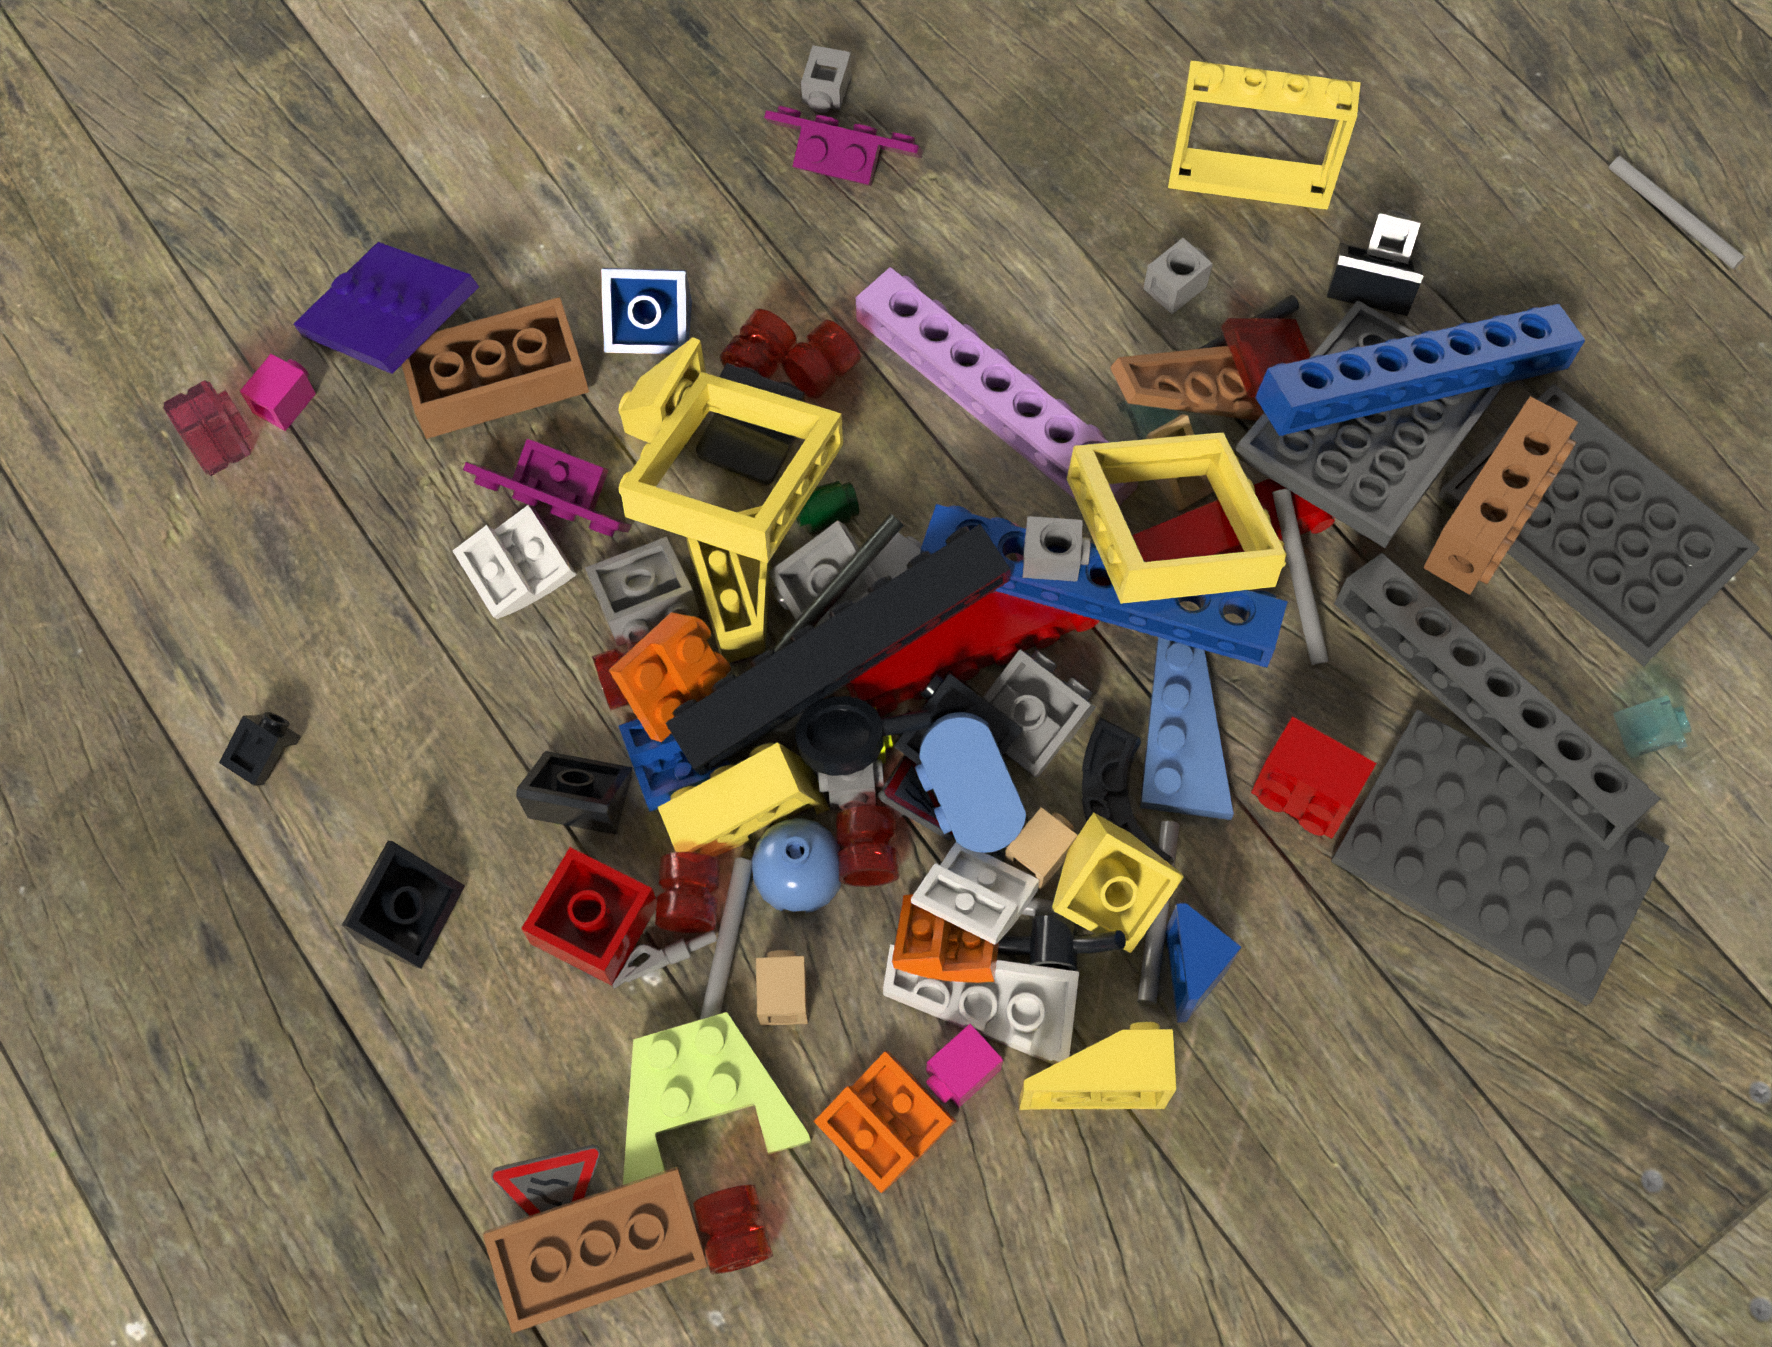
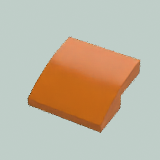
[892,894,999,983]
[813,1051,956,1193]

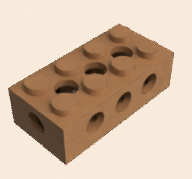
[1423,396,1578,595]

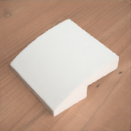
[453,505,577,619]
[911,842,1039,945]

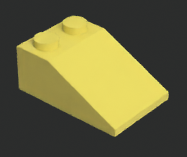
[1019,1022,1176,1110]

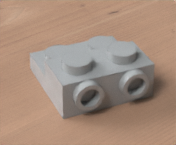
[768,521,878,628]
[585,536,701,647]
[984,649,1096,777]

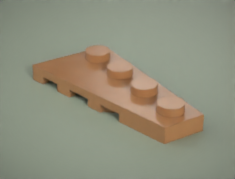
[1110,344,1264,421]

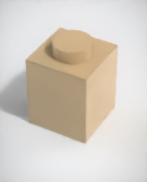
[1004,807,1078,891]
[756,950,808,1026]

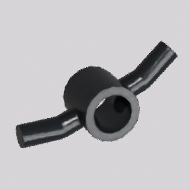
[998,915,1126,971]

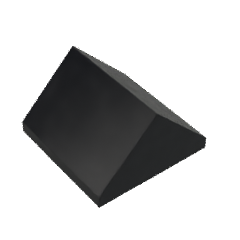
[1327,243,1423,316]
[516,751,633,835]
[342,840,465,969]

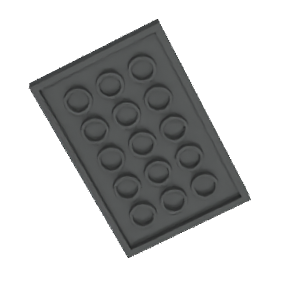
[1234,301,1504,548]
[1438,384,1760,667]
[1331,709,1670,1006]

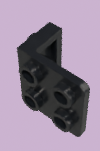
[696,363,805,485]

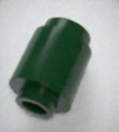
[796,481,859,533]

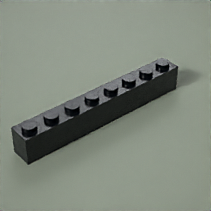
[665,524,1011,776]

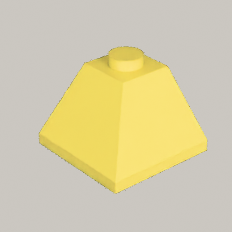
[618,337,706,443]
[1052,812,1184,953]

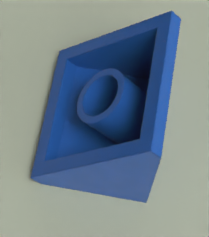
[601,268,692,354]
[1165,903,1241,1023]

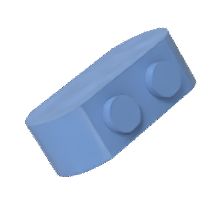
[915,712,1026,853]

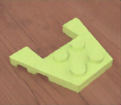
[623,1012,811,1185]

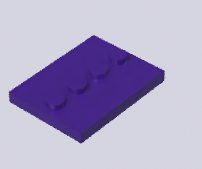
[293,242,479,374]

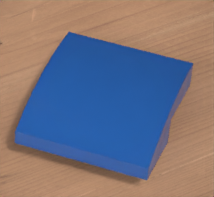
[618,719,730,812]

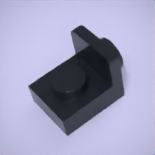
[219,712,301,786]

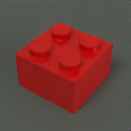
[1251,716,1377,839]
[521,847,659,986]

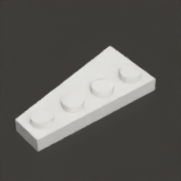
[883,944,1079,1065]

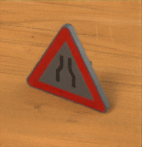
[879,755,954,840]
[491,1144,601,1216]

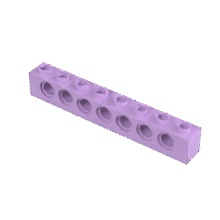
[855,267,1138,506]

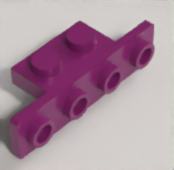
[764,106,924,186]
[463,439,631,537]

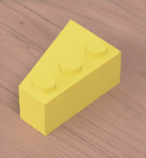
[686,505,770,663]
[658,742,830,864]

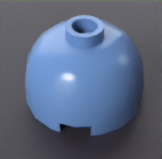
[752,818,844,913]

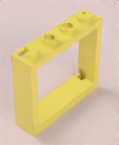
[1168,60,1361,210]
[619,372,843,563]
[1067,432,1286,604]

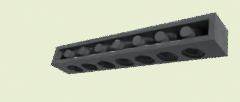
[1334,553,1661,852]

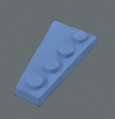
[1140,637,1234,820]

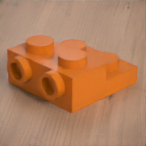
[609,612,731,742]

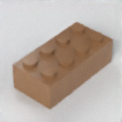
[402,297,589,439]

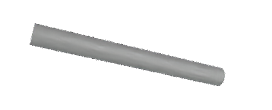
[1609,156,1745,270]
[1272,488,1329,665]
[1137,821,1180,1006]
[700,858,752,1020]

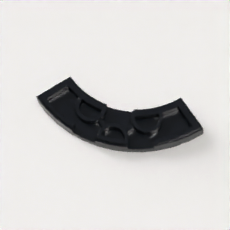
[1082,717,1174,865]

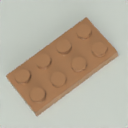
[482,1167,708,1333]

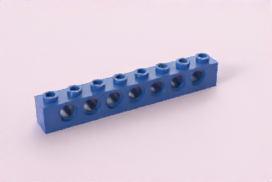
[1255,304,1585,436]
[920,504,1288,668]

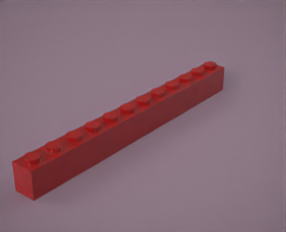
[846,478,1335,717]

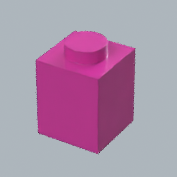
[240,354,316,431]
[926,1024,1003,1108]

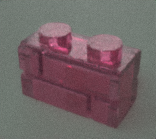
[163,380,252,476]

